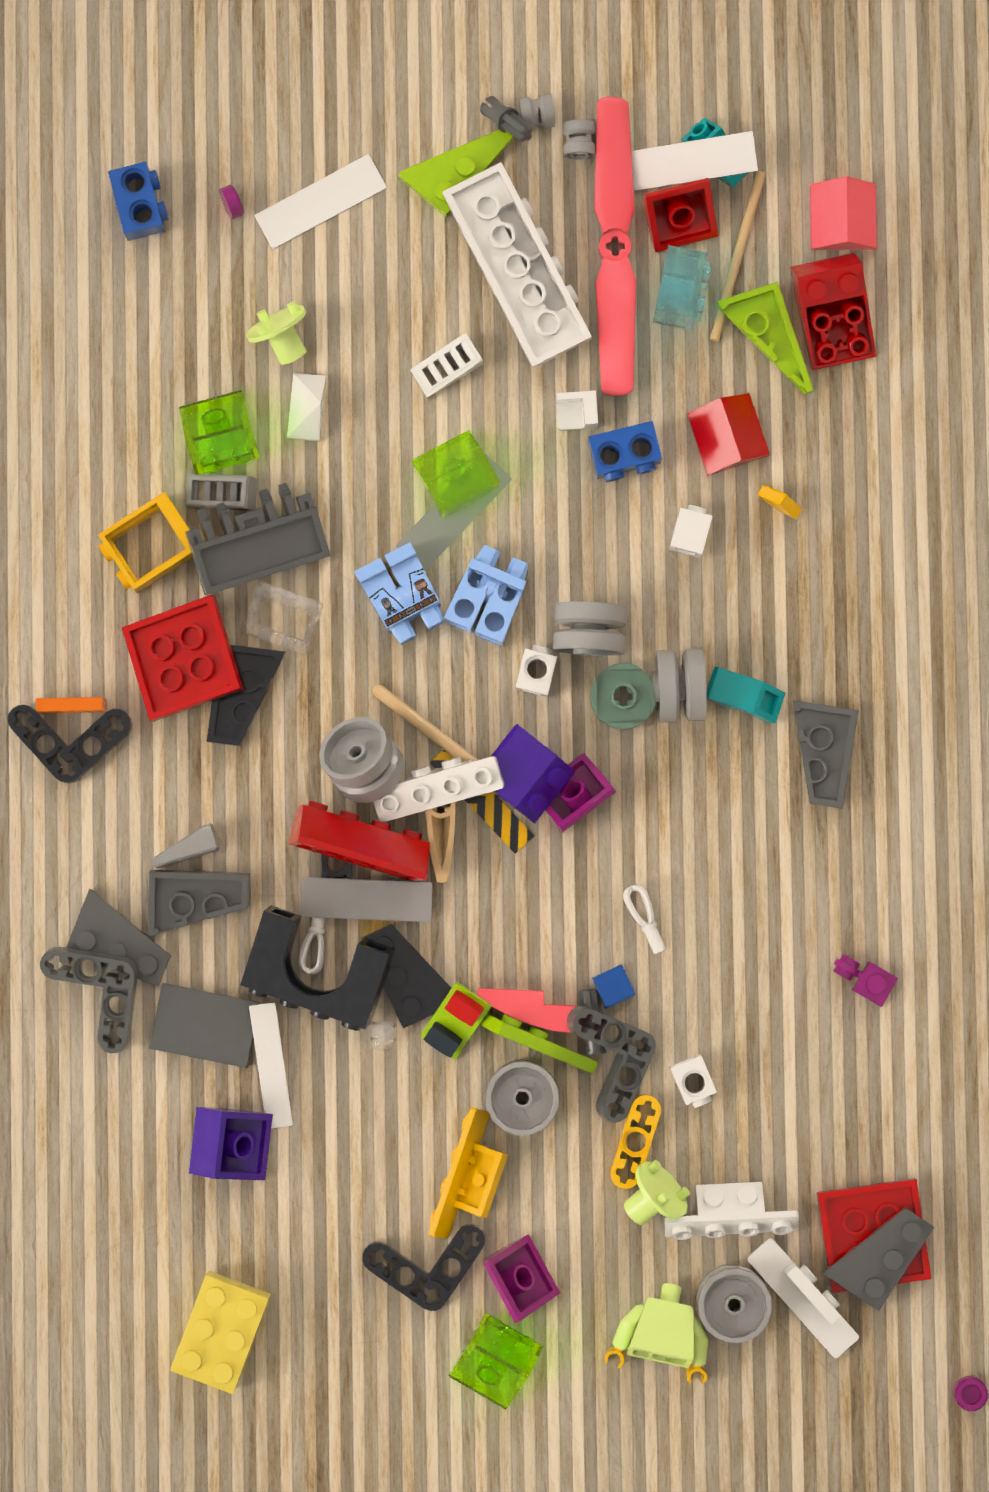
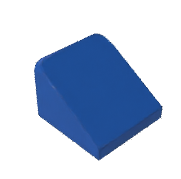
[592,964,635,1008]

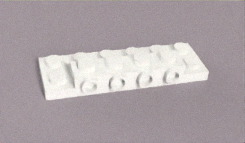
[443,162,592,368]

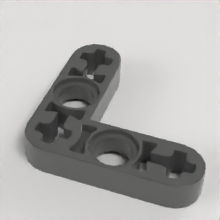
[40,947,138,1053]
[567,1006,656,1123]

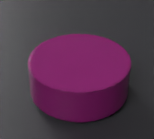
[219,185,244,220]
[953,1376,988,1411]

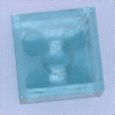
[653,245,712,330]

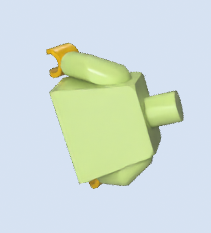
[605,1283,708,1384]

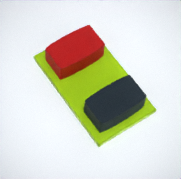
[420,981,492,1060]

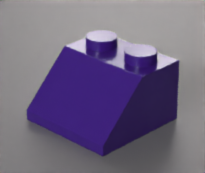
[490,724,576,824]
[189,1107,273,1180]

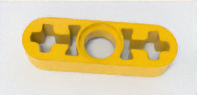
[610,1094,661,1189]

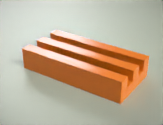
[36,697,107,714]

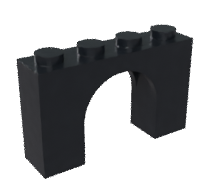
[240,905,395,1031]

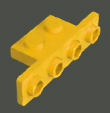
[429,1108,508,1239]

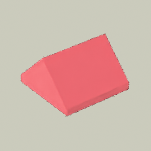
[810,176,877,250]

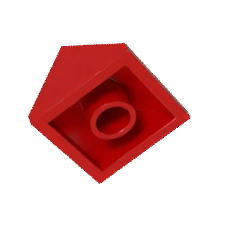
[642,178,718,252]
[687,393,770,476]

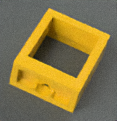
[98,492,193,593]

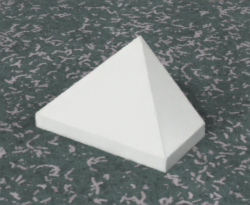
[287,373,326,442]

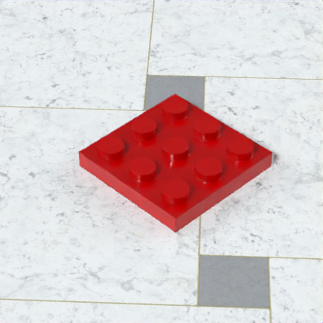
[121,595,244,722]
[816,1178,932,1293]

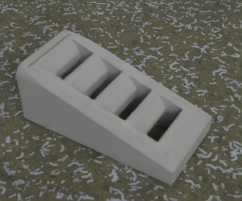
[185,474,257,510]
[151,823,220,869]

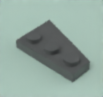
[793,700,859,809]
[148,870,250,937]
[66,889,171,986]
[822,1207,934,1311]

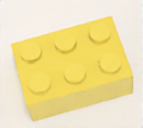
[170,1271,271,1394]

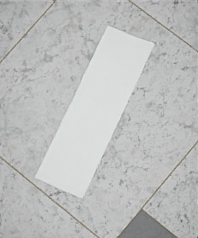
[631,131,758,191]
[254,154,387,249]

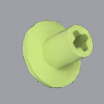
[246,301,307,365]
[624,1160,690,1225]

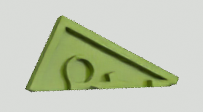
[398,130,514,217]
[716,282,814,395]
[479,1013,598,1074]

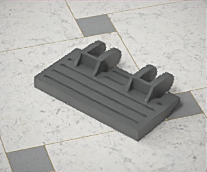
[185,483,331,595]

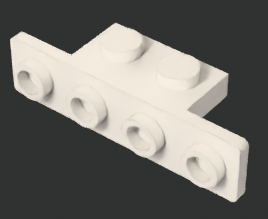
[373,756,504,822]
[664,1182,799,1240]
[747,1238,859,1358]

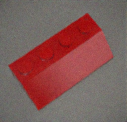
[287,801,430,882]

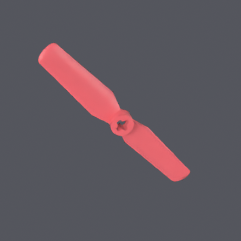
[594,97,636,396]

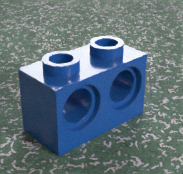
[108,161,169,241]
[588,421,662,482]

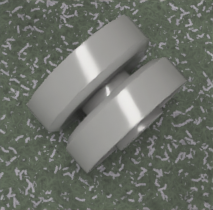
[553,601,627,657]
[653,648,707,723]
[319,717,405,803]
[486,1060,559,1135]
[695,1264,772,1343]

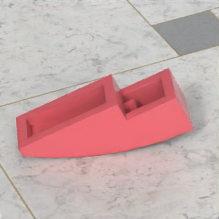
[477,988,577,1033]

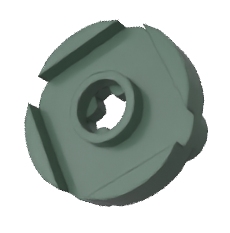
[590,663,656,730]

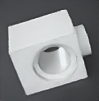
[669,505,713,558]
[515,645,557,697]
[669,1054,717,1108]

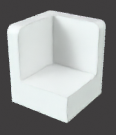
[556,391,598,431]

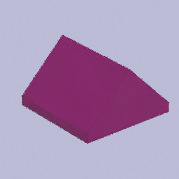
[545,753,616,833]
[483,1234,560,1323]

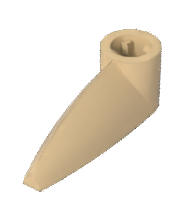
[426,801,459,883]

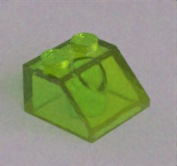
[179,390,260,475]
[411,430,500,518]
[448,1313,544,1410]

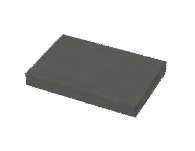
[149,983,261,1068]

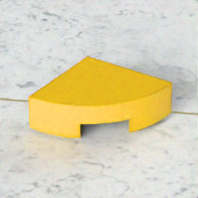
[757,485,802,520]

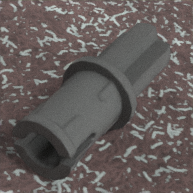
[480,96,533,142]
[578,988,607,1056]

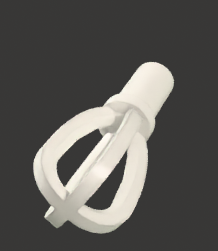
[623,884,666,954]
[299,917,325,975]

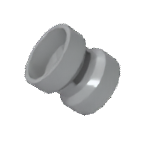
[519,94,555,128]
[563,119,596,160]

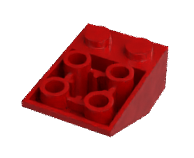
[790,253,876,371]

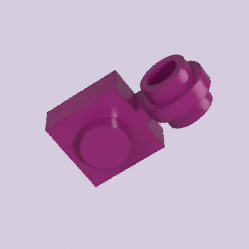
[833,954,898,1007]

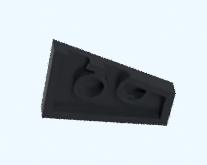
[207,645,286,746]
[361,924,451,1028]

